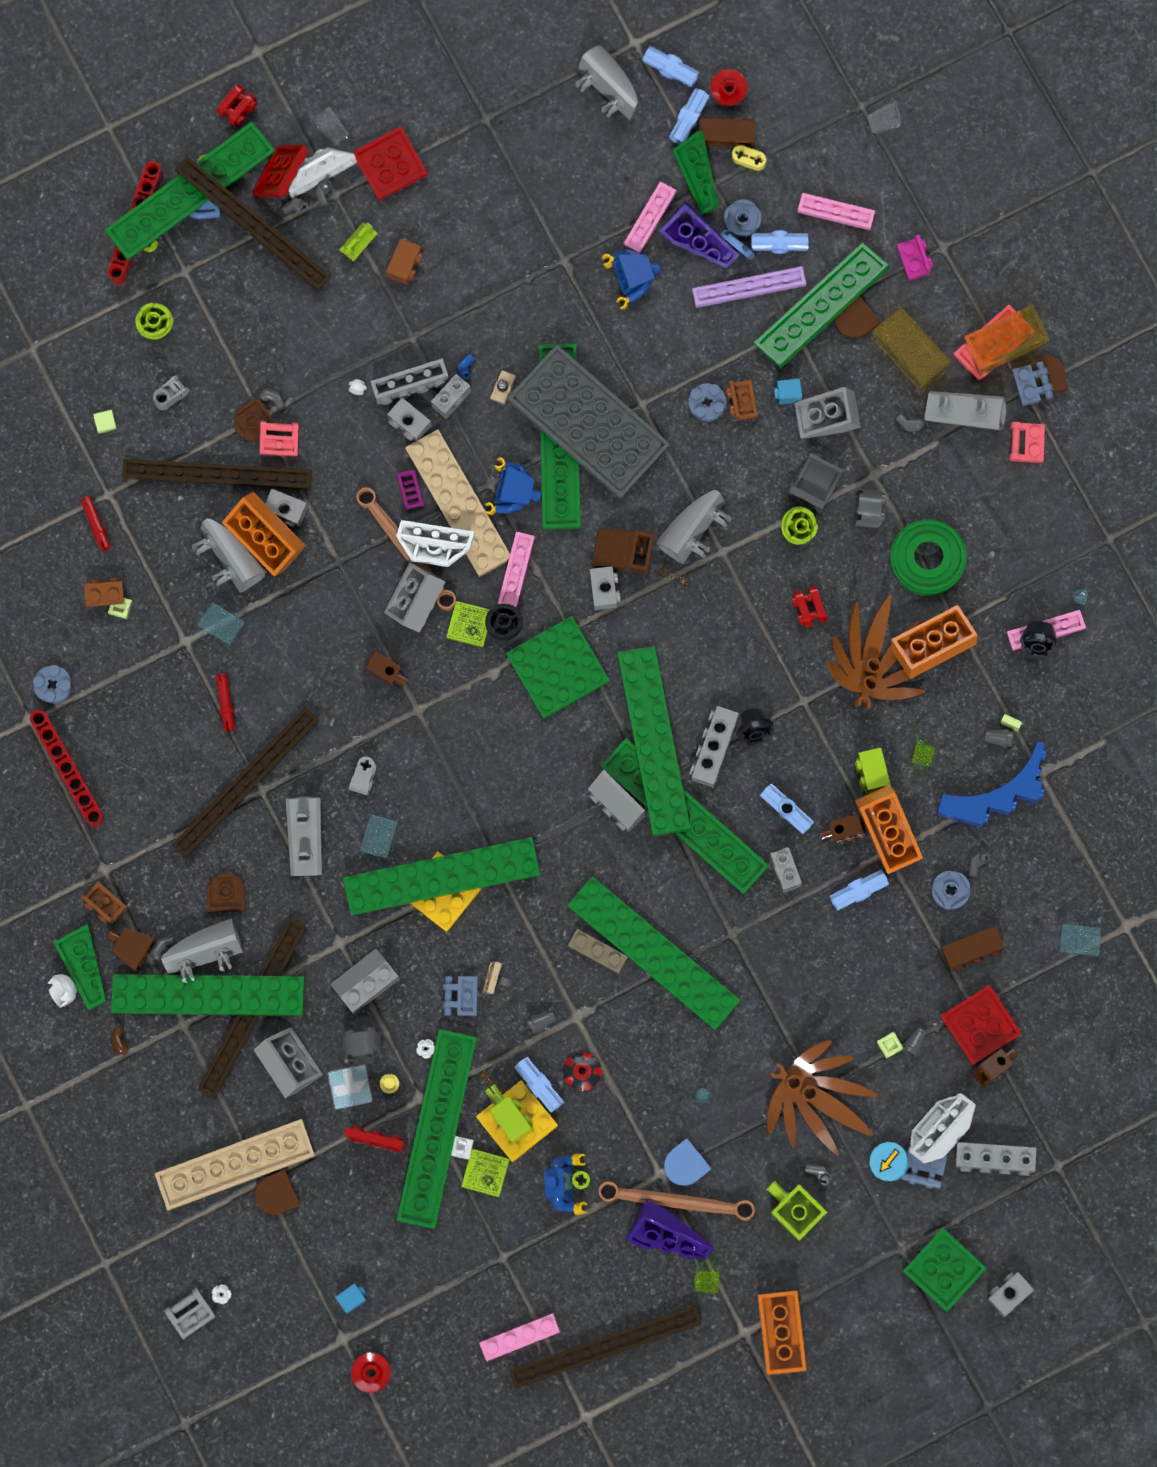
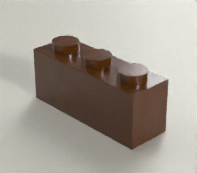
[699,116,756,148]
[940,926,1005,972]

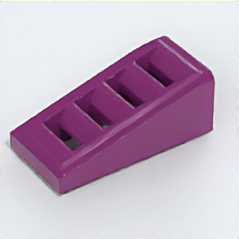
[396,469,424,510]

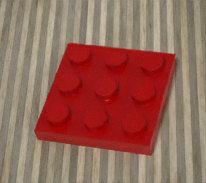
[352,126,428,201]
[252,145,309,197]
[940,985,1022,1066]
[344,1125,407,1154]

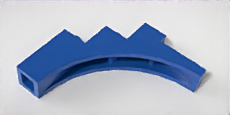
[937,742,1047,828]

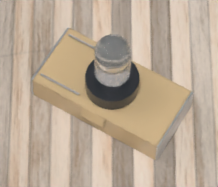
[490,370,516,405]
[482,962,512,994]

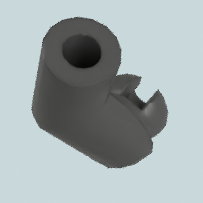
[315,179,332,208]
[281,198,309,215]
[260,388,286,411]
[895,413,924,432]
[968,852,990,877]
[150,936,175,960]
[805,1164,831,1186]

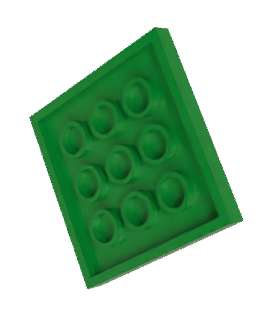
[506,616,610,720]

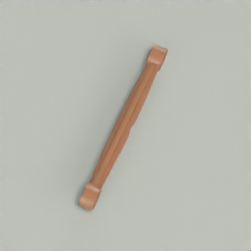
[357,487,456,611]
[599,1182,755,1221]

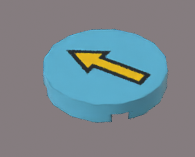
[870,1142,909,1181]

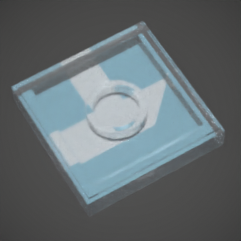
[327,1064,373,1110]

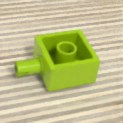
[854,748,890,795]
[485,1084,533,1145]
[766,1181,827,1241]

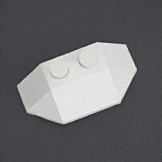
[289,148,357,199]
[396,520,475,567]
[909,1093,975,1163]

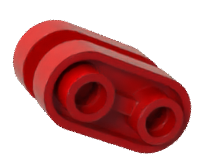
[216,84,258,126]
[791,585,827,628]

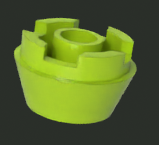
[135,303,173,339]
[780,507,818,545]

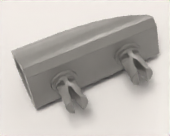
[575,45,638,120]
[925,391,1007,431]
[656,490,731,564]
[192,518,267,593]
[286,796,322,876]
[161,918,243,983]

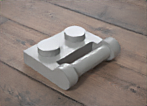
[164,1288,216,1340]

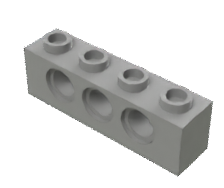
[689,706,739,788]

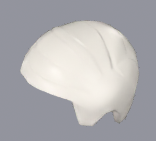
[48,974,77,1008]

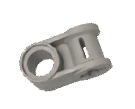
[153,375,189,410]
[349,757,376,796]

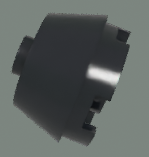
[485,604,523,641]
[1020,621,1058,657]
[736,708,773,745]

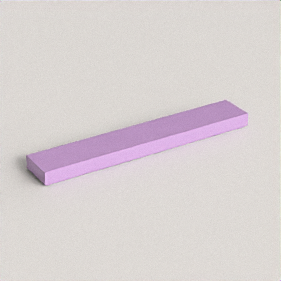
[692,266,806,308]

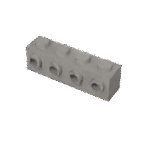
[370,358,449,405]
[955,1142,1036,1176]

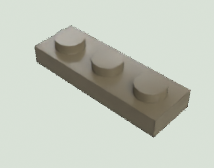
[568,929,628,974]

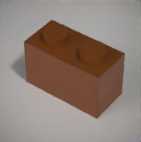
[386,238,424,285]

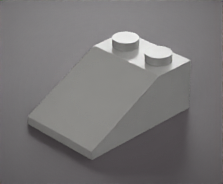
[794,387,861,439]

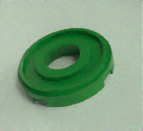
[890,519,967,596]

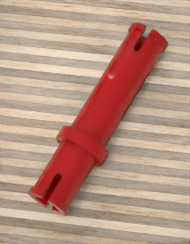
[80,496,112,552]
[215,673,236,732]

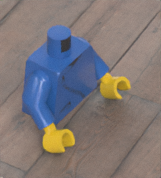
[602,249,660,310]
[485,457,541,515]
[544,1154,587,1215]

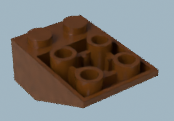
[592,529,655,576]

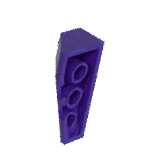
[659,200,740,268]
[626,1200,714,1261]

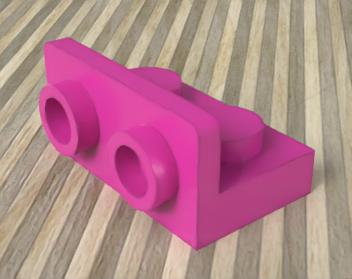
[897,235,933,281]

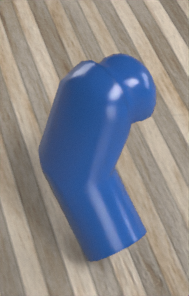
[457,353,475,381]

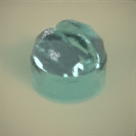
[1073,589,1088,605]
[695,1088,711,1104]

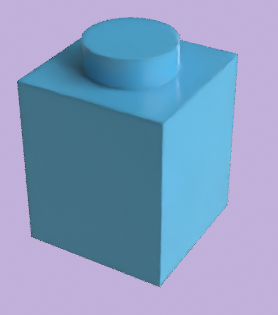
[774,379,802,404]
[335,1283,367,1314]

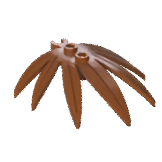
[827,595,925,710]
[767,1040,878,1156]

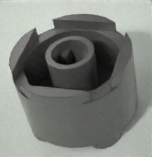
[853,489,886,528]
[341,1028,383,1064]

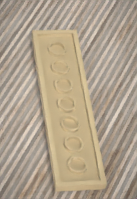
[405,430,510,577]
[155,1119,315,1211]

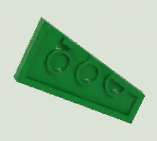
[673,131,719,216]
[53,924,107,1011]

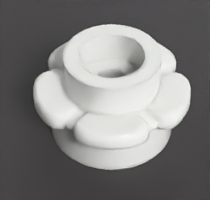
[349,379,367,395]
[416,1039,435,1058]
[212,1285,231,1304]

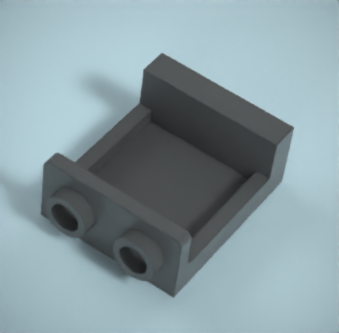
[788,453,843,514]

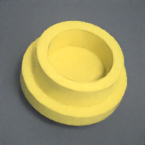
[380,1074,399,1094]

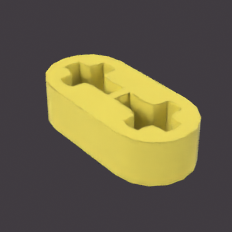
[732,145,766,171]

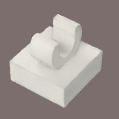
[451,1136,474,1160]

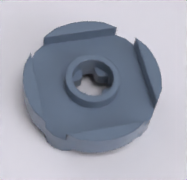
[724,200,762,238]
[688,383,726,422]
[33,665,72,704]
[931,871,970,910]

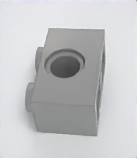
[431,374,471,419]
[387,398,432,441]
[265,489,308,528]
[590,566,620,610]
[770,847,802,893]
[987,1272,1034,1317]

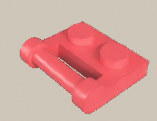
[259,421,298,457]
[1009,422,1045,463]

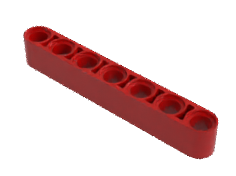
[108,161,163,285]
[30,710,105,827]

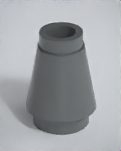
[985,729,1014,748]
[526,1011,556,1034]
[902,1027,927,1058]

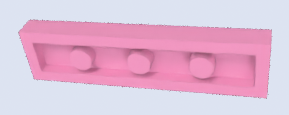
[623,182,676,254]
[798,193,875,230]
[498,532,535,608]
[1006,610,1086,651]
[480,1314,560,1361]

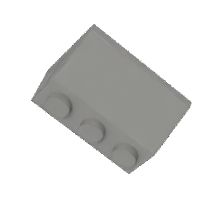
[384,562,445,633]
[588,770,645,833]
[330,949,400,1015]
[254,1027,323,1098]

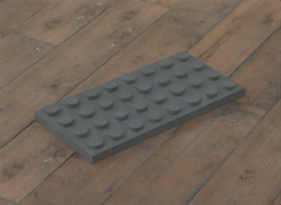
[507,345,670,499]

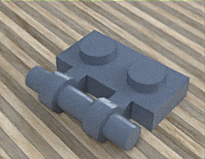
[1012,361,1053,407]
[442,976,478,1016]
[901,1147,947,1189]

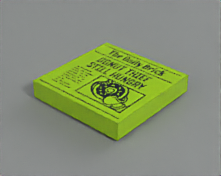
[446,601,490,648]
[461,1149,510,1197]

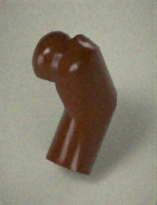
[110,1026,128,1055]

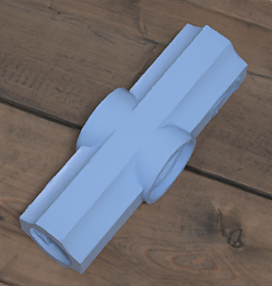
[643,46,699,87]
[669,89,709,145]
[751,230,808,254]
[760,784,814,834]
[830,870,889,911]
[514,1057,564,1113]

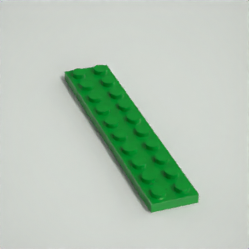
[104,122,275,261]
[539,344,581,530]
[617,646,691,836]
[600,738,769,895]
[343,837,540,916]
[567,876,740,1031]
[111,974,305,1016]
[397,1029,477,1229]

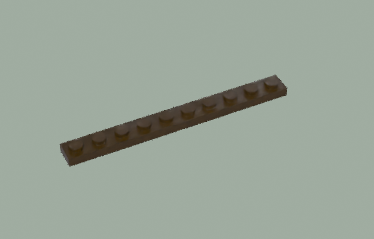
[175,156,331,291]
[122,459,312,490]
[172,707,320,858]
[197,918,307,1099]
[509,1305,702,1389]

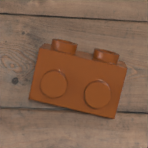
[726,380,758,421]
[84,578,125,607]
[81,882,127,924]

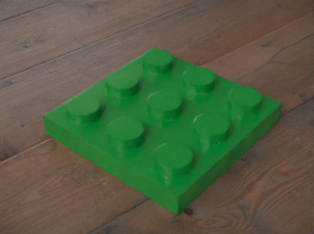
[903,1228,987,1312]

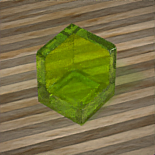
[912,740,935,767]
[694,1271,719,1293]

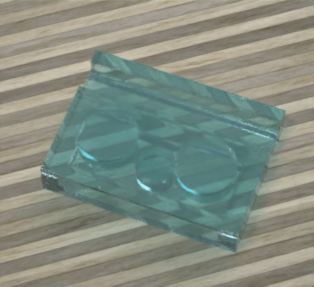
[198,602,245,646]
[360,814,398,859]
[1059,924,1101,957]

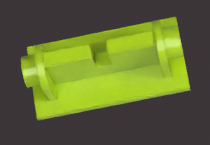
[339,222,378,262]

